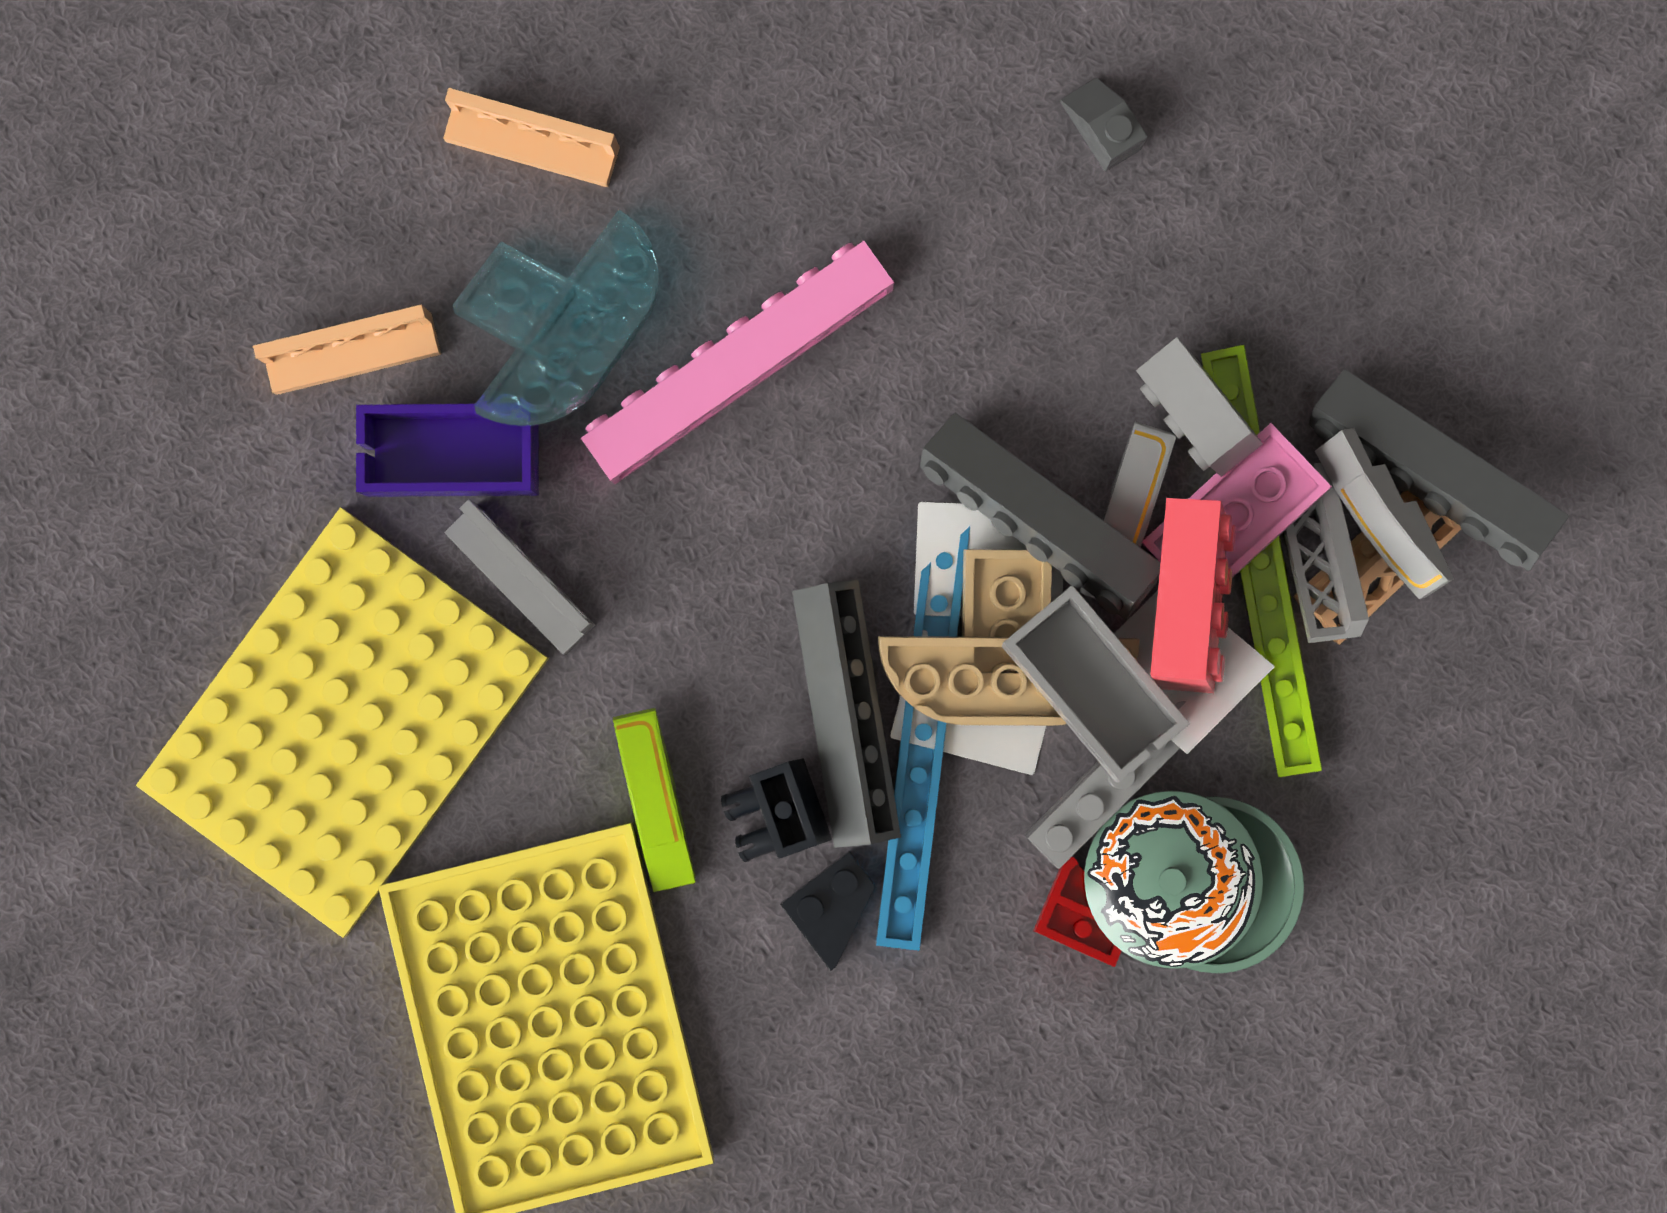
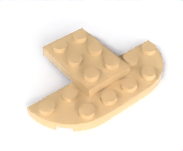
[878,549,1140,726]

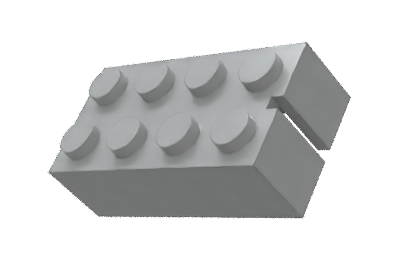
[1002,585,1190,782]

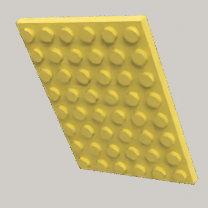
[136,507,549,938]
[378,822,714,1213]

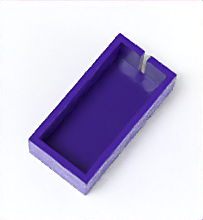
[356,403,539,497]

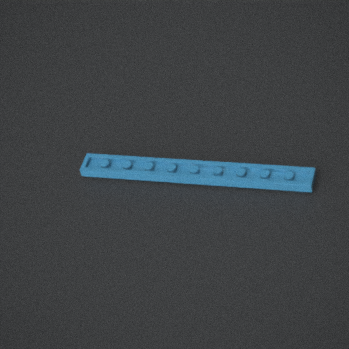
[876,526,970,951]

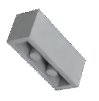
[1136,337,1263,477]

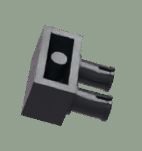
[721,758,832,862]

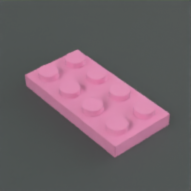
[1142,423,1332,578]

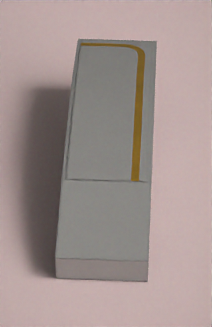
[1079,421,1176,598]
[1315,428,1454,599]

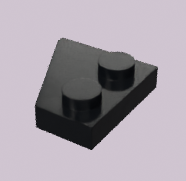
[780,851,875,971]

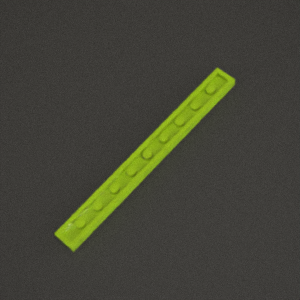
[1201,345,1323,777]

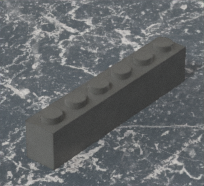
[1308,369,1570,571]
[920,412,1160,620]
[792,580,901,848]

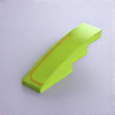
[613,708,696,892]

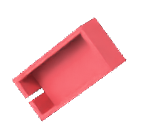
[1150,498,1236,693]

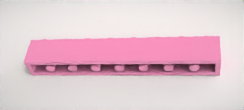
[581,241,894,484]

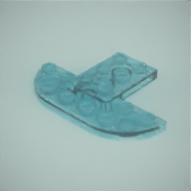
[453,210,659,426]

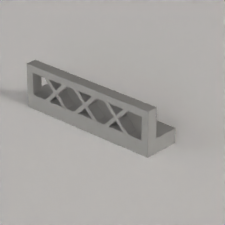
[1284,463,1369,643]
[444,499,596,655]

